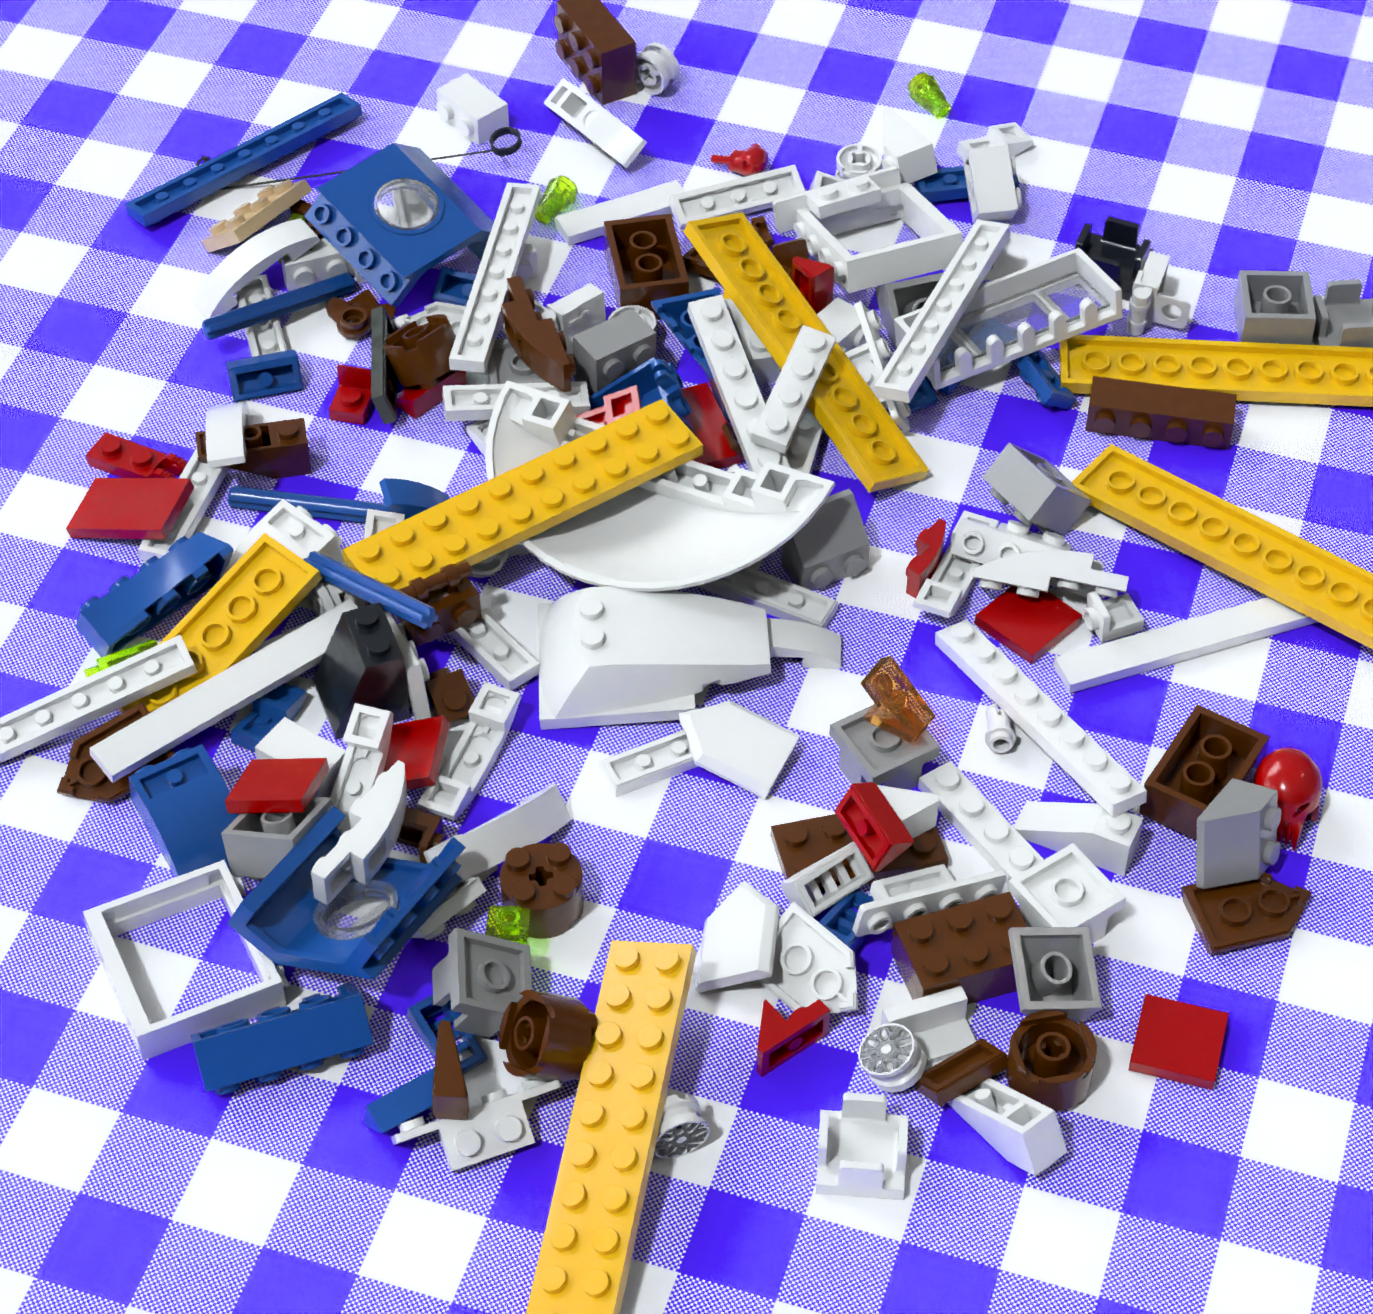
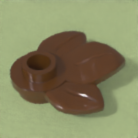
[326,290,396,339]

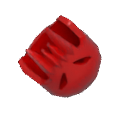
[1253,747,1323,851]

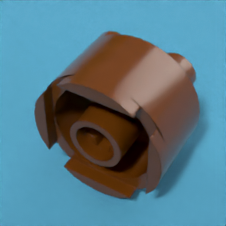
[383,314,458,390]
[500,842,584,939]
[499,990,597,1083]
[1006,1010,1097,1111]

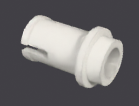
[984,703,1016,753]

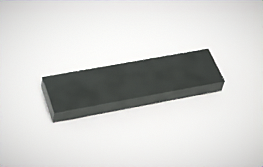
[371,306,397,425]

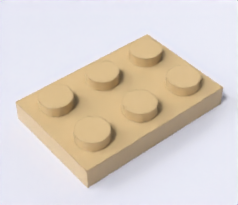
[201,179,312,253]

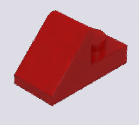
[329,364,373,425]
[757,999,830,1077]

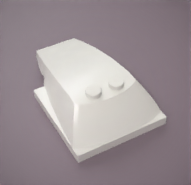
[538,586,771,730]

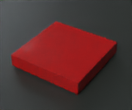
[974,586,1083,664]
[383,715,450,790]
[225,758,330,814]
[1128,994,1229,1090]

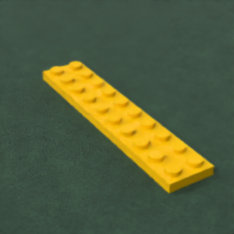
[683,212,929,493]
[1059,335,1373,407]
[342,399,703,590]
[1072,444,1373,649]
[526,940,697,1314]

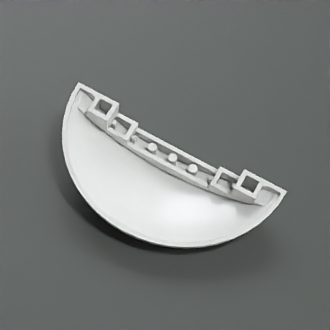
[485,381,835,592]

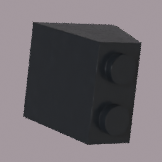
[313,603,410,740]

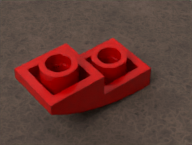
[905,518,946,598]

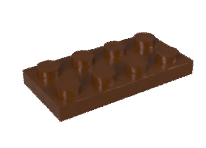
[770,814,948,893]

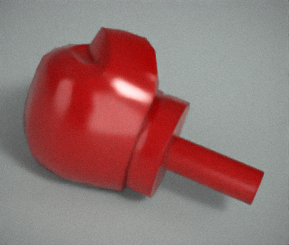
[711,143,768,176]

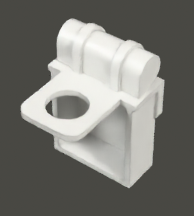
[1126,251,1191,336]
[534,283,606,355]

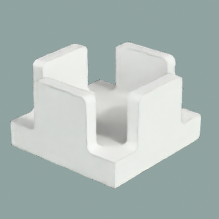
[1007,843,1126,944]
[815,1092,908,1200]

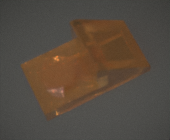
[860,656,935,743]

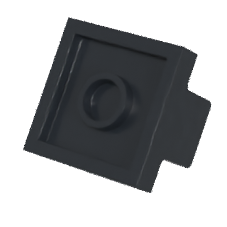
[1074,216,1154,301]

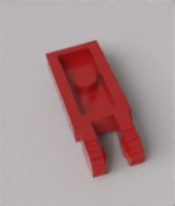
[86,432,187,478]

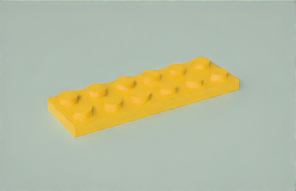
[118,533,322,713]

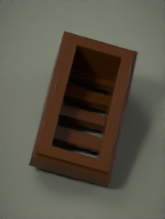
[432,1020,469,1120]

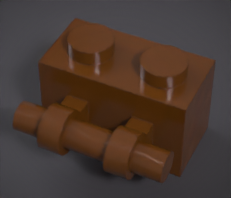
[393,561,482,647]

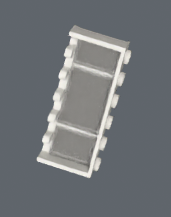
[894,248,1123,390]

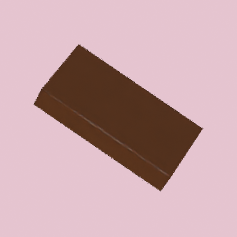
[915,1038,1008,1106]

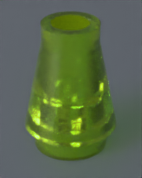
[907,72,952,119]
[535,175,578,224]

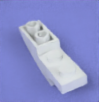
[543,78,647,168]
[281,238,367,292]
[972,550,1129,598]
[311,760,407,905]

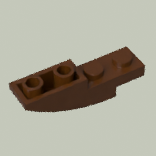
[501,276,576,392]

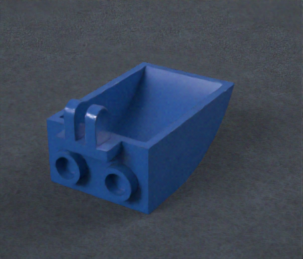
[589,357,693,431]
[129,744,239,877]

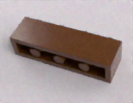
[1085,376,1237,450]

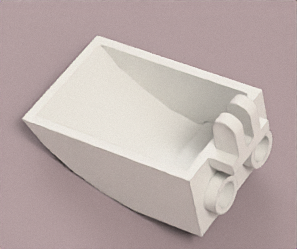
[221,499,345,620]

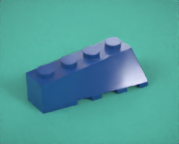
[651,288,758,419]
[76,532,234,661]
[190,982,374,1095]

